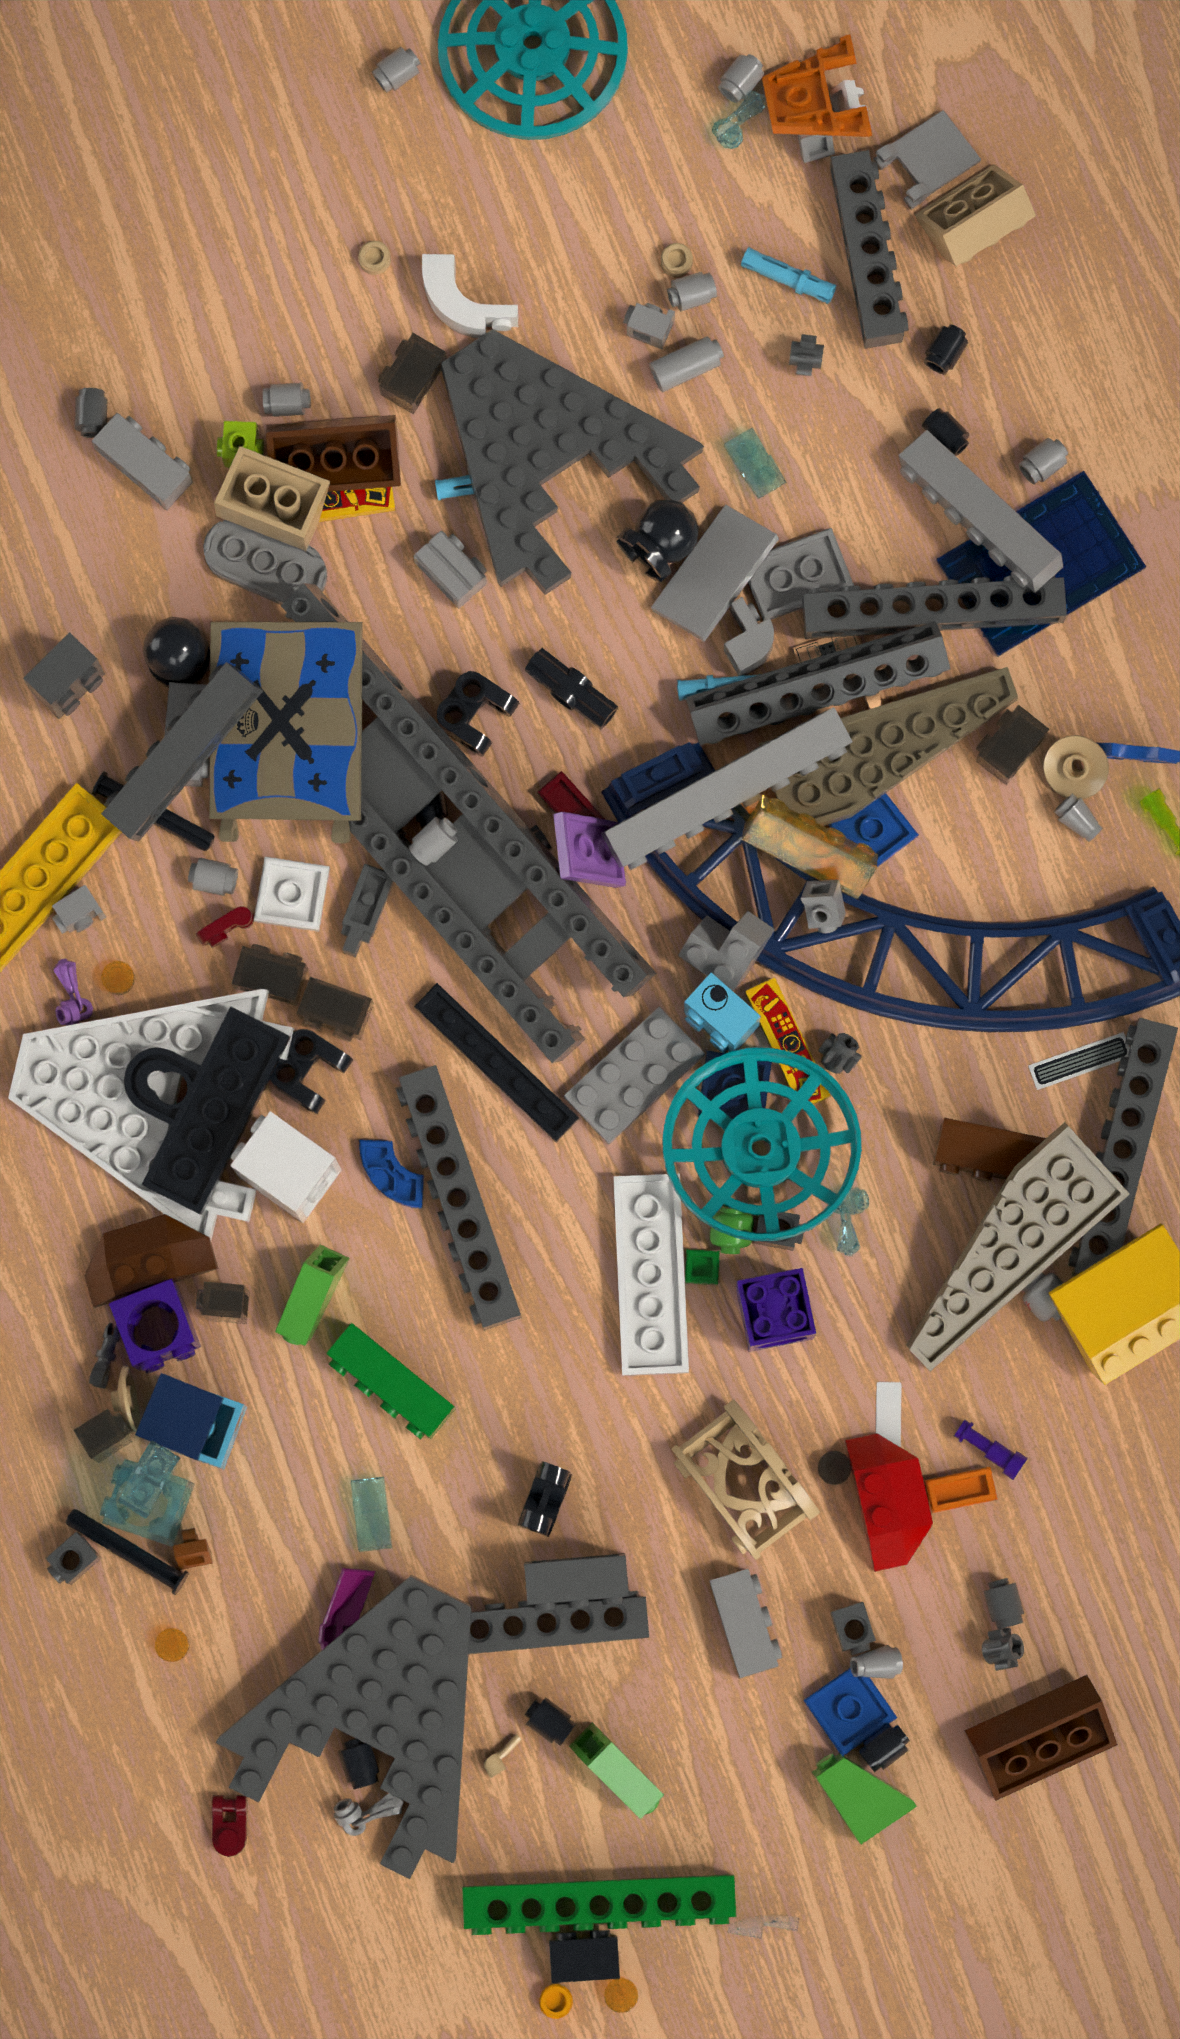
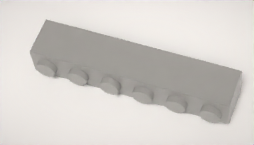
[899,430,1063,593]

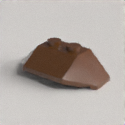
[85,1214,219,1308]

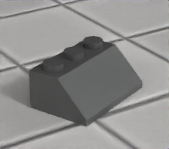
[524,1553,629,1611]

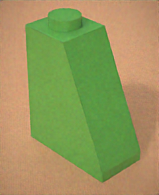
[275,1244,350,1346]
[569,1722,664,1819]
[812,1753,917,1845]

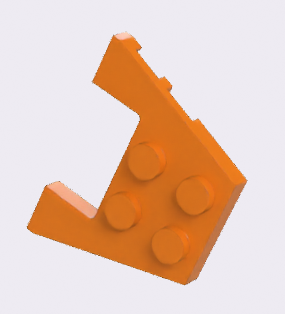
[762,34,872,137]

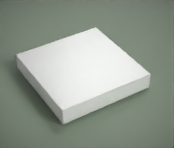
[254,857,330,932]

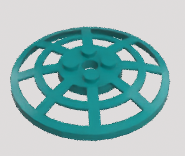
[438,0,628,140]
[662,1048,862,1241]

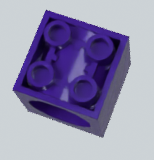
[736,1268,816,1352]
[109,1279,201,1374]

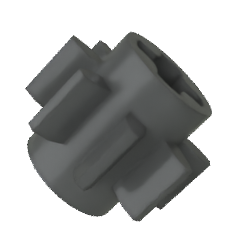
[789,334,824,376]
[818,1033,862,1074]
[982,1628,1024,1671]

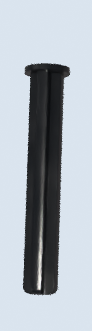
[92,771,215,851]
[66,1509,189,1595]

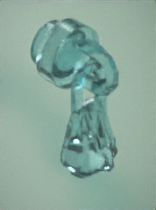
[712,91,766,149]
[835,1187,869,1256]

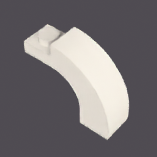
[422,254,519,338]

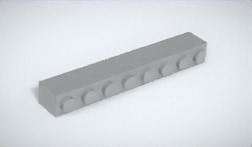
[601,708,853,870]

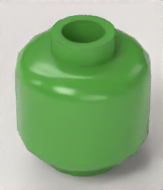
[710,1205,754,1254]

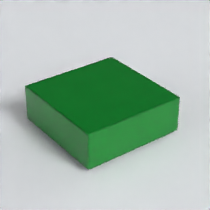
[685,1250,720,1285]

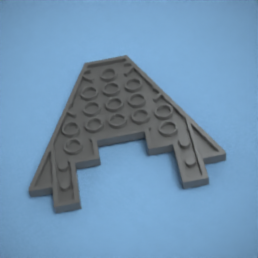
[441,329,704,595]
[216,1575,472,1879]

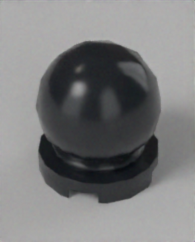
[616,500,699,583]
[143,617,210,688]

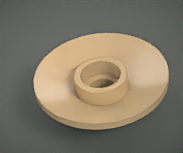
[1044,735,1109,799]
[111,1365,140,1432]

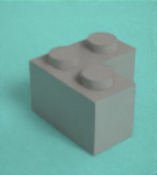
[678,911,775,991]

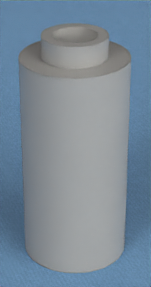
[649,336,724,393]

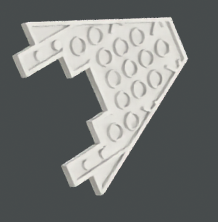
[8,989,294,1240]

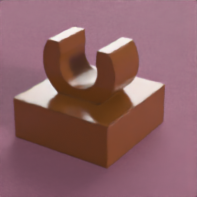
[173,1528,213,1570]

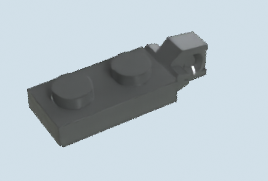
[341,864,394,958]

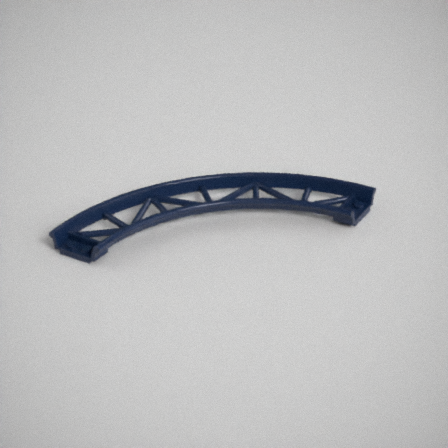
[601,742,1180,1033]

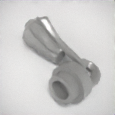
[334,1793,404,1836]

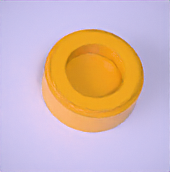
[539,1983,573,2019]

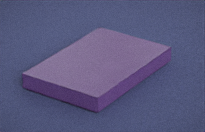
[553,812,626,888]

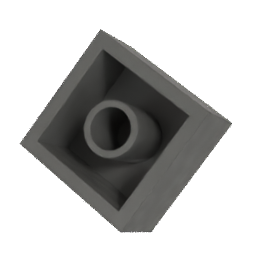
[23,632,105,719]

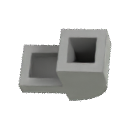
[724,597,774,676]

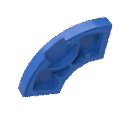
[1097,743,1180,764]
[359,1140,424,1209]

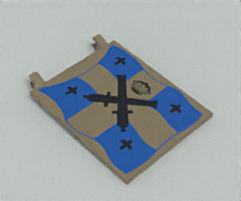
[209,622,363,843]

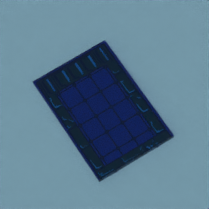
[936,471,1146,657]

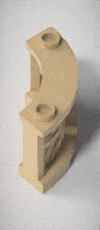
[671,1399,821,1560]

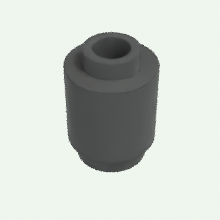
[75,388,108,438]
[983,1578,1024,1630]

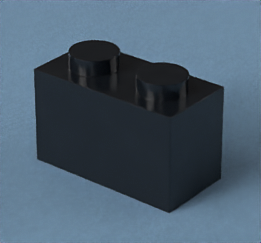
[549,1930,620,1983]

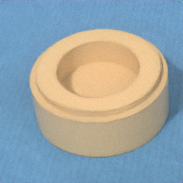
[358,241,391,275]
[661,243,693,277]

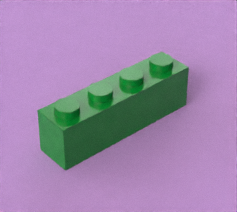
[326,1322,456,1440]

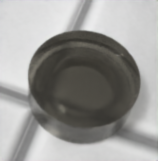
[818,1451,851,1485]

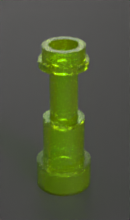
[1138,788,1180,857]

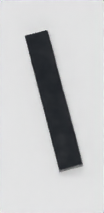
[414,983,579,1143]

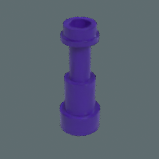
[954,1420,1028,1480]

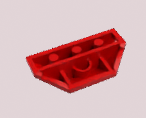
[845,1433,933,1572]

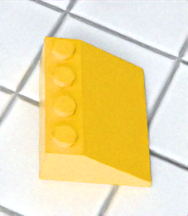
[1048,1223,1180,1385]

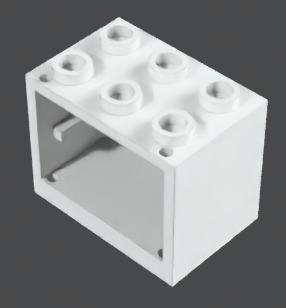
[230,1111,342,1223]

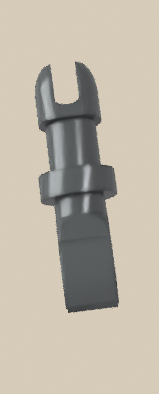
[89,1323,121,1389]

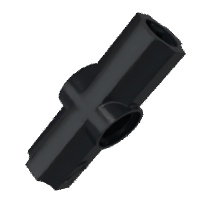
[525,648,618,730]

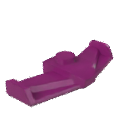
[318,1568,376,1650]

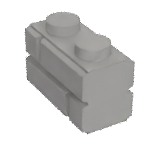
[413,531,487,609]

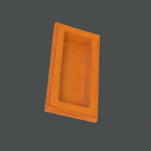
[925,1467,998,1513]

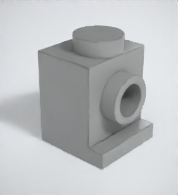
[623,303,675,350]
[801,879,846,933]
[52,885,106,934]

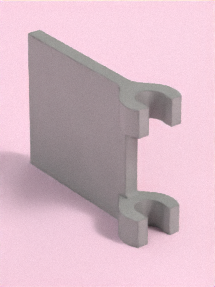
[873,110,981,210]

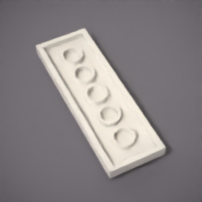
[613,1173,689,1376]

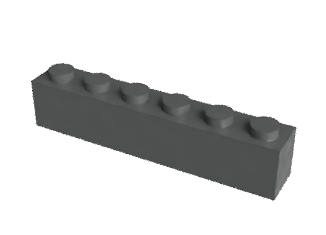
[101,662,263,842]

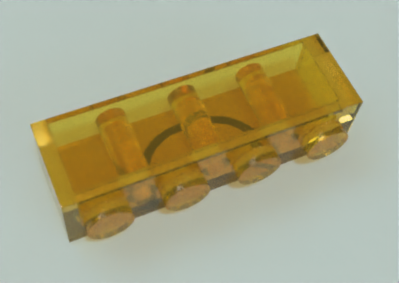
[742,795,878,900]

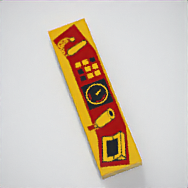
[319,487,396,522]
[745,978,831,1110]

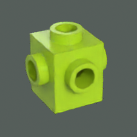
[217,421,264,469]

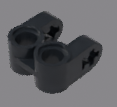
[437,671,520,757]
[270,1029,353,1115]
[518,1461,572,1537]

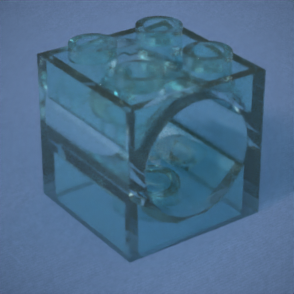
[100,1459,195,1547]

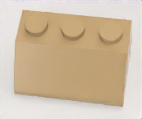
[915,164,1036,266]
[214,446,330,551]

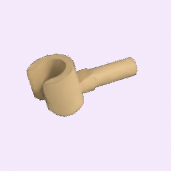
[484,1734,522,1778]

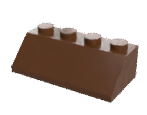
[266,415,401,492]
[933,1118,1046,1183]
[964,1675,1118,1801]

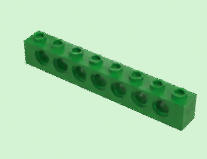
[462,1874,736,1935]

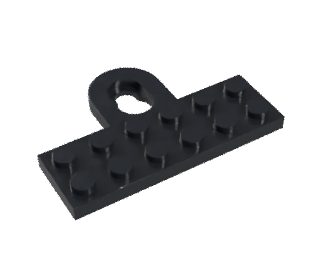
[124,1006,291,1215]

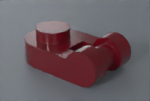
[196,906,254,948]
[212,1795,248,1857]

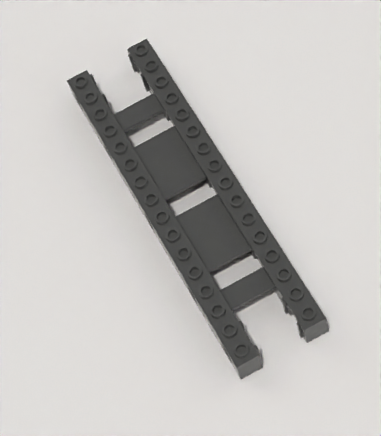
[281,583,657,1063]

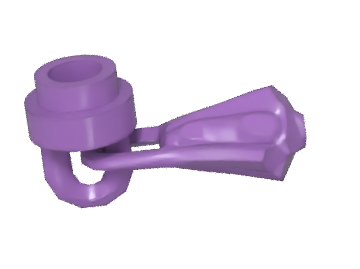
[53,959,93,1026]

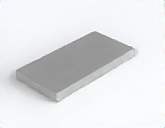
[651,504,779,642]

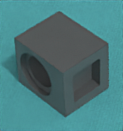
[754,1212,804,1251]
[46,1532,102,1585]
[830,1602,876,1655]

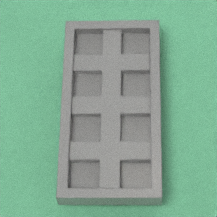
[564,1006,705,1145]

